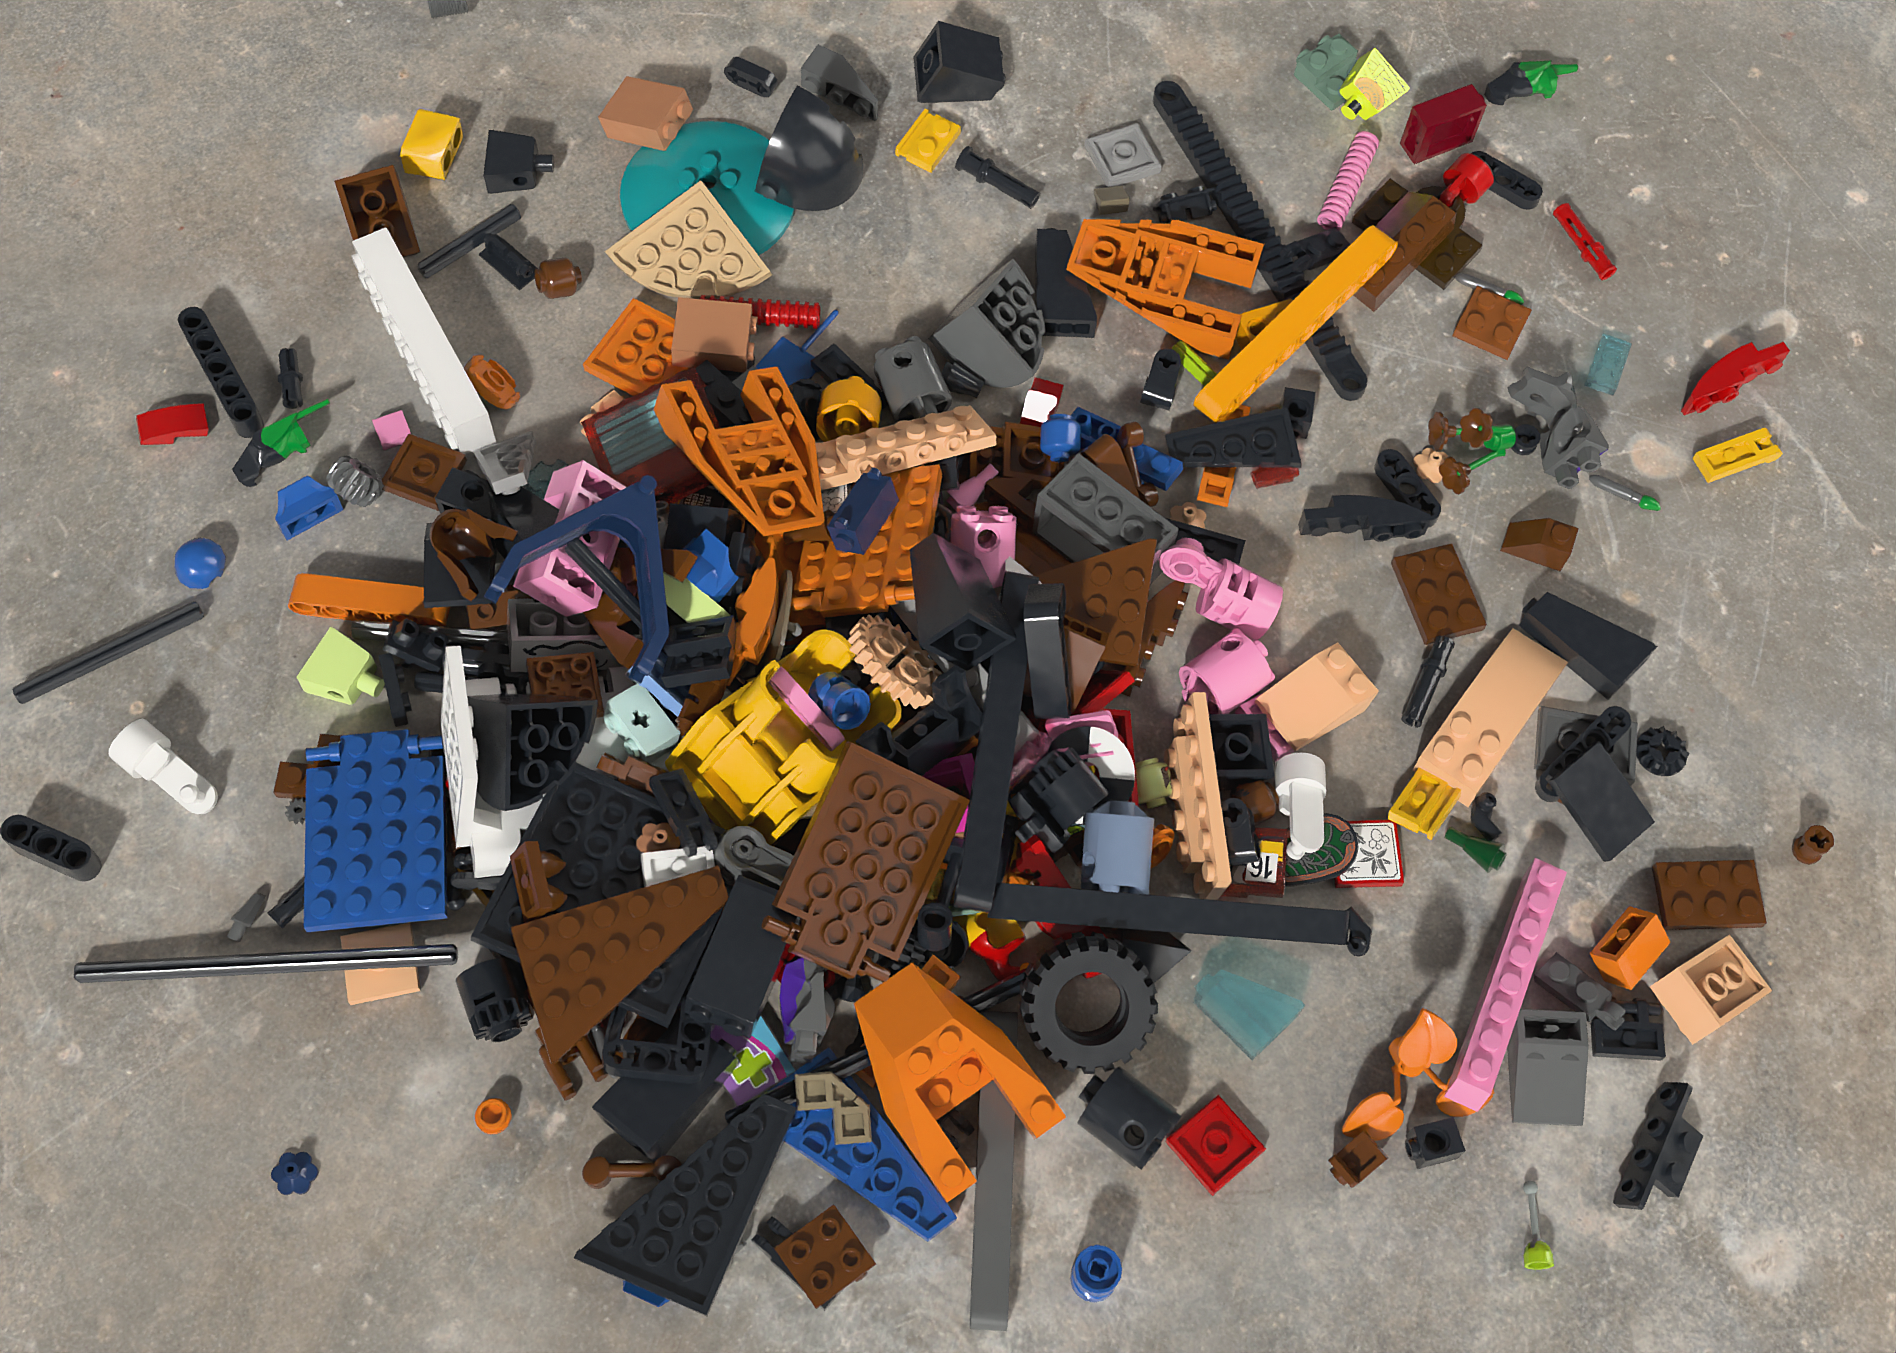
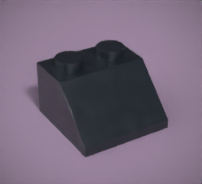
[1209,714,1275,791]

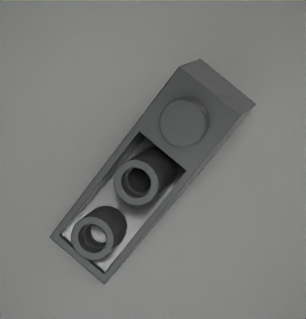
[801,44,878,121]

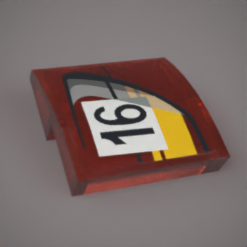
[1221,828,1287,898]

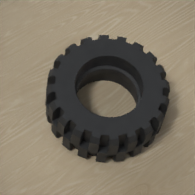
[1019,932,1158,1074]

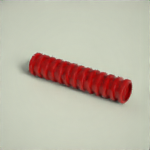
[699,295,821,329]

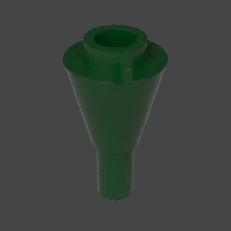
[1444,827,1507,873]

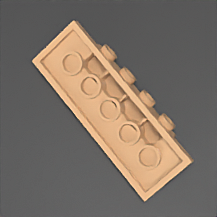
[815,405,996,491]
[1164,692,1232,900]

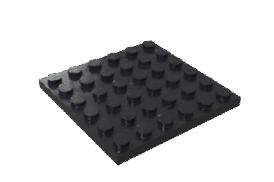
[470,764,733,1028]

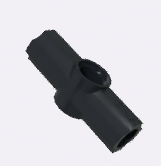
[442,642,527,682]

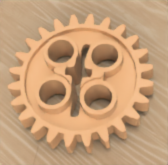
[848,615,942,709]

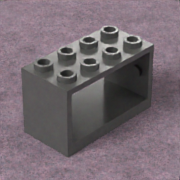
[1032,453,1179,585]

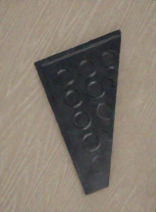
[574,1094,797,1317]

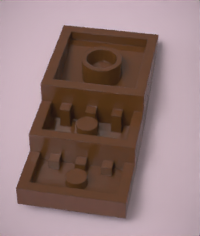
[958,422,1065,490]

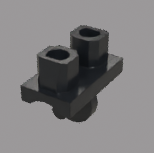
[382,618,448,673]

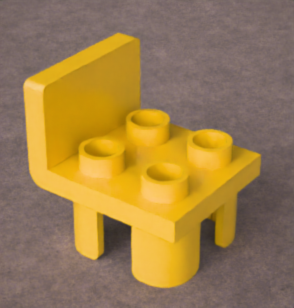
[665,630,901,846]

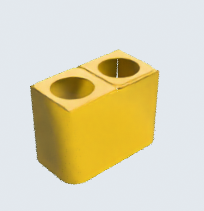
[400,109,463,180]

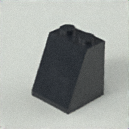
[913,21,1006,103]

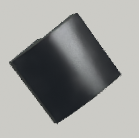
[661,615,736,688]

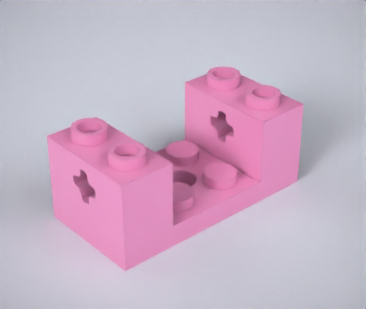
[513,460,626,617]

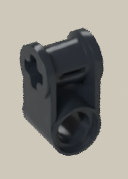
[1140,348,1181,411]
[1221,798,1261,866]

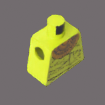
[1340,48,1410,120]

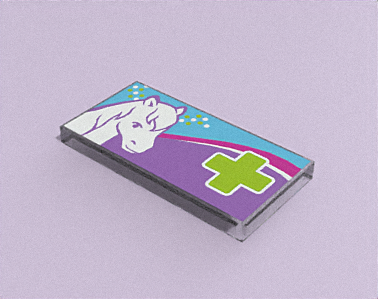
[677,999,797,1107]

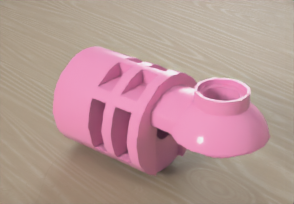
[1159,538,1283,641]

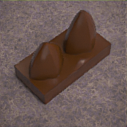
[510,841,567,922]

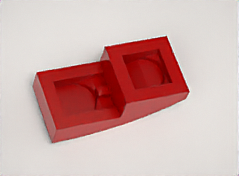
[136,403,209,445]

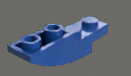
[1071,407,1183,491]

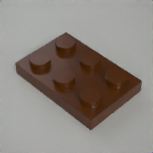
[1391,543,1487,645]
[1652,860,1767,930]

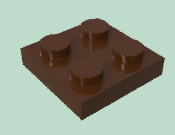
[382,434,467,511]

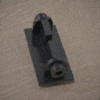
[1153,186,1217,224]
[479,233,538,291]

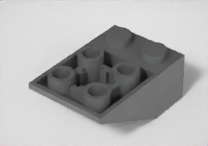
[1507,1009,1589,1126]

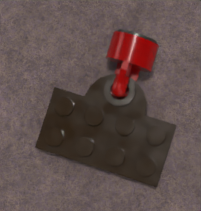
[1352,153,1494,290]

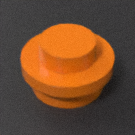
[475,1098,512,1134]

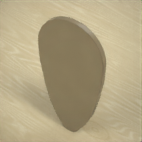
[755,569,802,677]

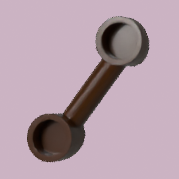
[1116,421,1159,507]
[582,1155,682,1189]

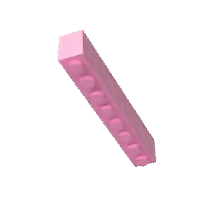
[1444,858,1567,1112]

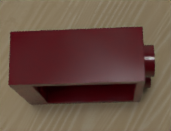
[1400,84,1487,164]

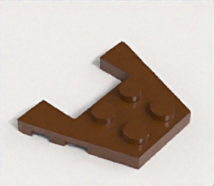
[583,547,698,669]

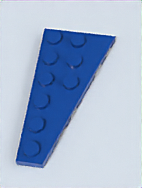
[767,1047,957,1242]

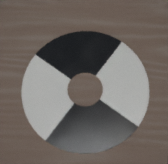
[1041,726,1135,825]

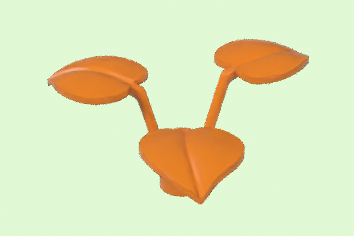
[1342,1008,1494,1141]

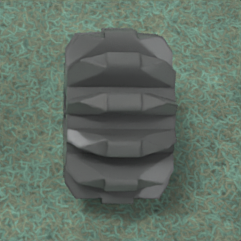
[326,456,384,507]

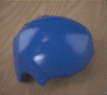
[175,537,226,589]

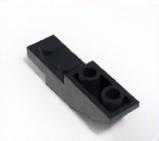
[1298,495,1432,542]

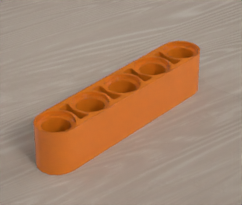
[288,573,451,626]

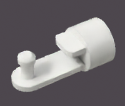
[108,719,218,814]
[1275,753,1326,860]

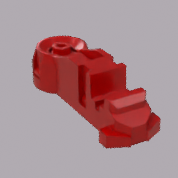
[1011,835,1107,979]

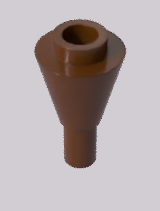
[783,509,835,545]

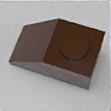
[1500,518,1579,571]

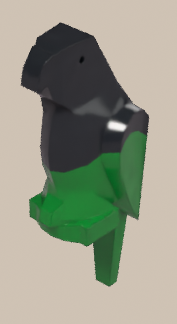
[1484,60,1578,105]
[232,399,330,487]

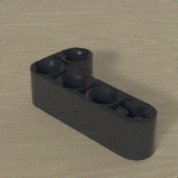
[1024,583,1071,719]

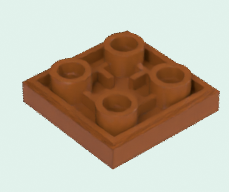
[526,652,604,718]

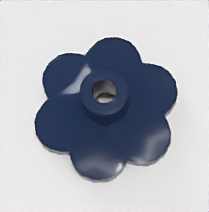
[271,1152,319,1195]

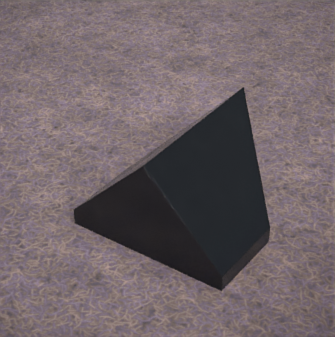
[1114,928,1192,984]

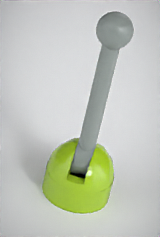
[1523,1181,1554,1270]

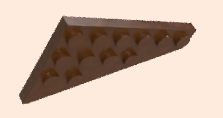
[994,538,1157,667]
[511,865,729,1064]

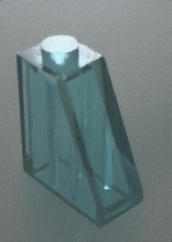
[1193,969,1306,1061]

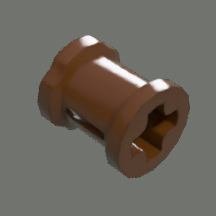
[1792,825,1834,865]

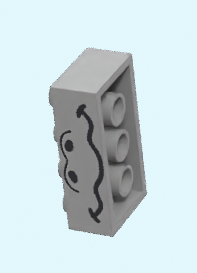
[507,599,643,672]

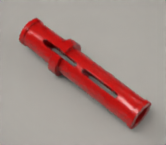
[1553,203,1617,280]

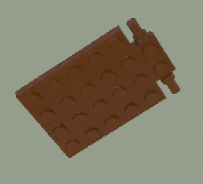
[762,741,970,982]

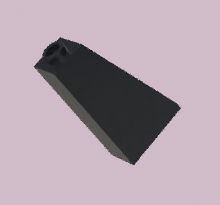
[1035,228,1097,338]
[1519,592,1658,700]

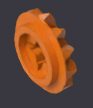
[1151,824,1174,868]

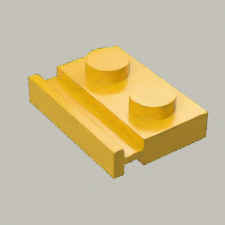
[895,109,961,173]
[1388,768,1461,840]

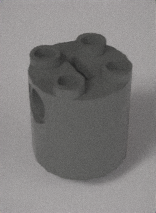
[874,336,952,423]

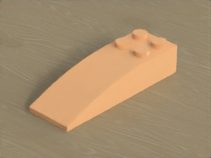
[1413,628,1568,808]

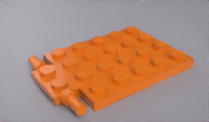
[790,465,942,618]

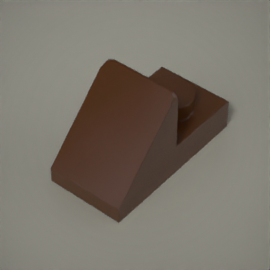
[984,477,1036,532]

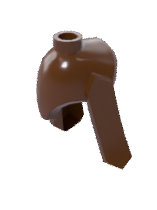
[429,509,518,601]

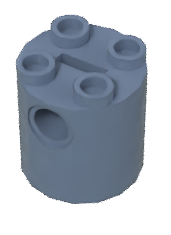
[1081,801,1154,895]

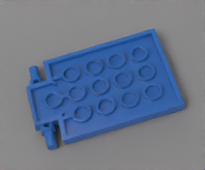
[304,729,447,932]

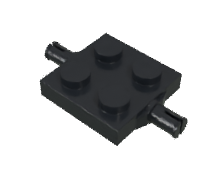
[722,519,765,619]

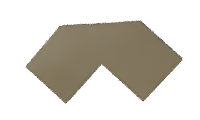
[794,1072,872,1145]

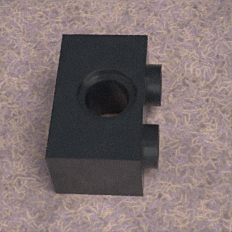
[435,467,494,519]

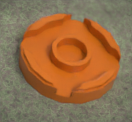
[464,355,520,410]

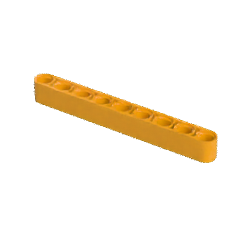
[1193,225,1398,423]

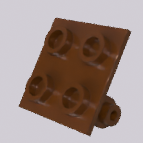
[774,1204,876,1309]

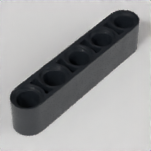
[178,307,264,438]

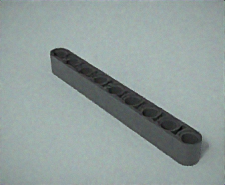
[970,1011,1018,1331]

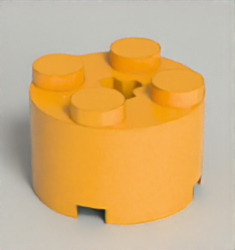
[816,376,882,442]

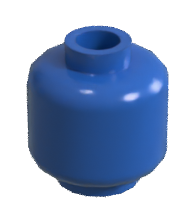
[1040,414,1081,462]

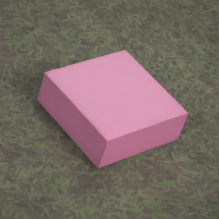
[372,410,411,450]

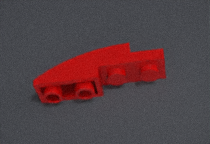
[1681,341,1790,416]

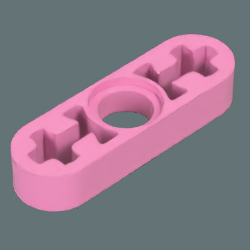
[768,667,845,751]

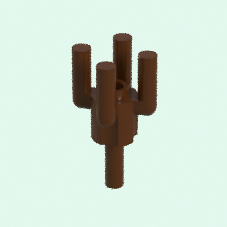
[524,989,608,1101]

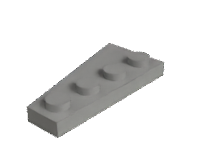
[473,431,536,495]

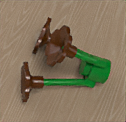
[1428,408,1516,495]

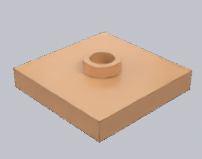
[340,922,420,1005]

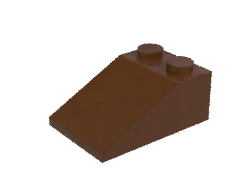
[334,165,421,257]

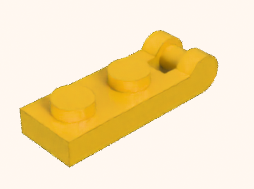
[1692,428,1783,483]

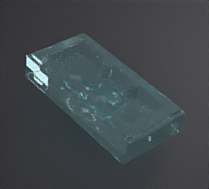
[1584,333,1632,396]

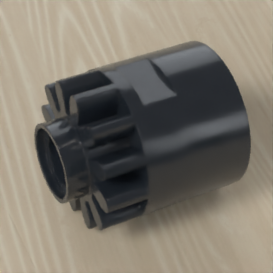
[1027,748,1110,831]
[455,958,533,1042]

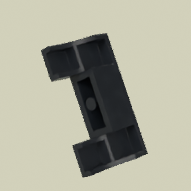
[856,665,982,776]

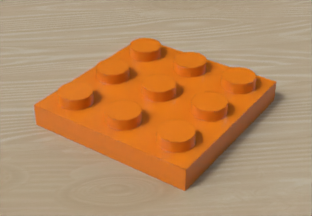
[583,298,693,404]

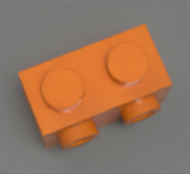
[1590,906,1671,990]

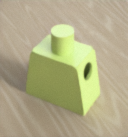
[296,627,385,705]

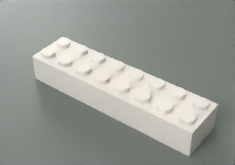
[351,227,496,459]

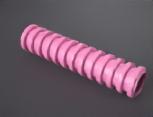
[1317,131,1379,230]

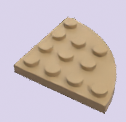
[605,181,772,299]

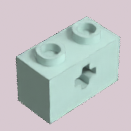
[604,683,680,763]

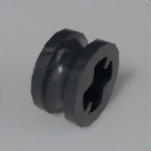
[1511,424,1541,455]

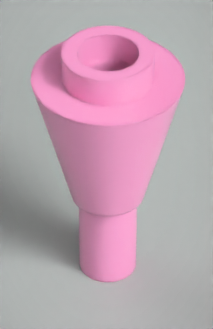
[946,464,999,511]

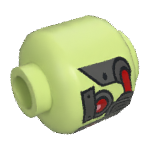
[1135,758,1172,809]

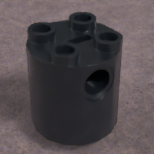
[1077,1066,1182,1170]

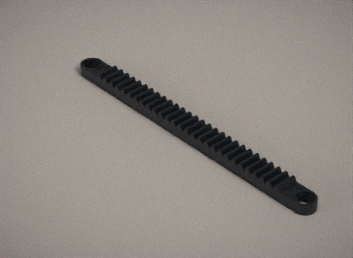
[1153,81,1368,401]

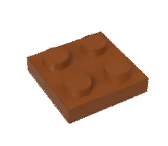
[1452,286,1532,360]

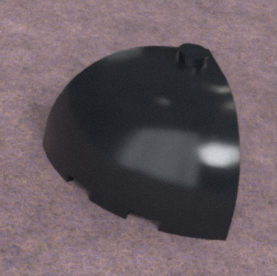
[755,85,864,211]
[467,694,598,811]

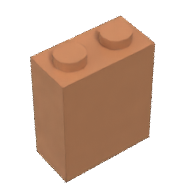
[598,76,693,151]
[671,297,758,372]

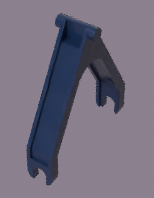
[484,475,669,684]

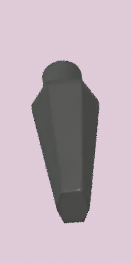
[227,893,266,942]

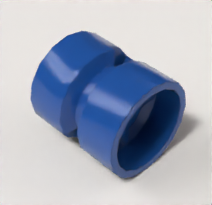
[808,671,871,730]
[1070,1245,1122,1303]

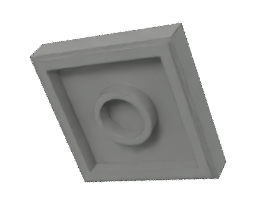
[1084,123,1162,187]

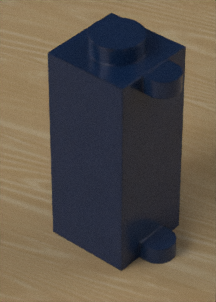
[827,468,899,555]

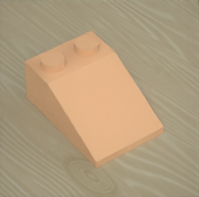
[1254,642,1379,751]
[1650,934,1772,1045]

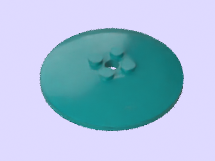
[620,121,795,256]

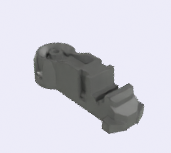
[713,826,802,920]

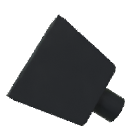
[483,130,554,194]

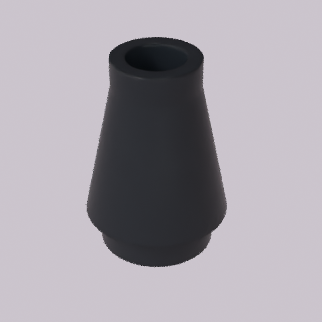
[941,362,984,398]

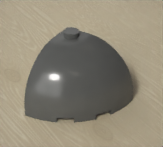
[928,259,1045,388]

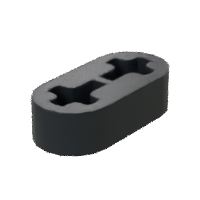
[724,57,778,97]

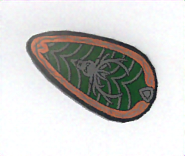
[1242,813,1359,888]

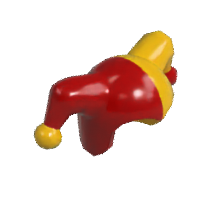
[953,912,1029,981]

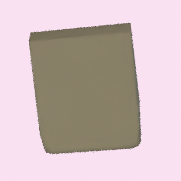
[1094,186,1130,215]

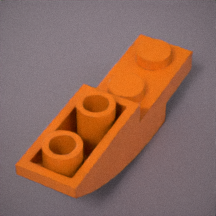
[727,557,779,686]

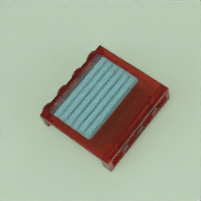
[581,366,721,505]

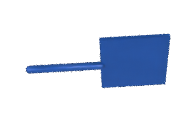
[755,310,839,386]

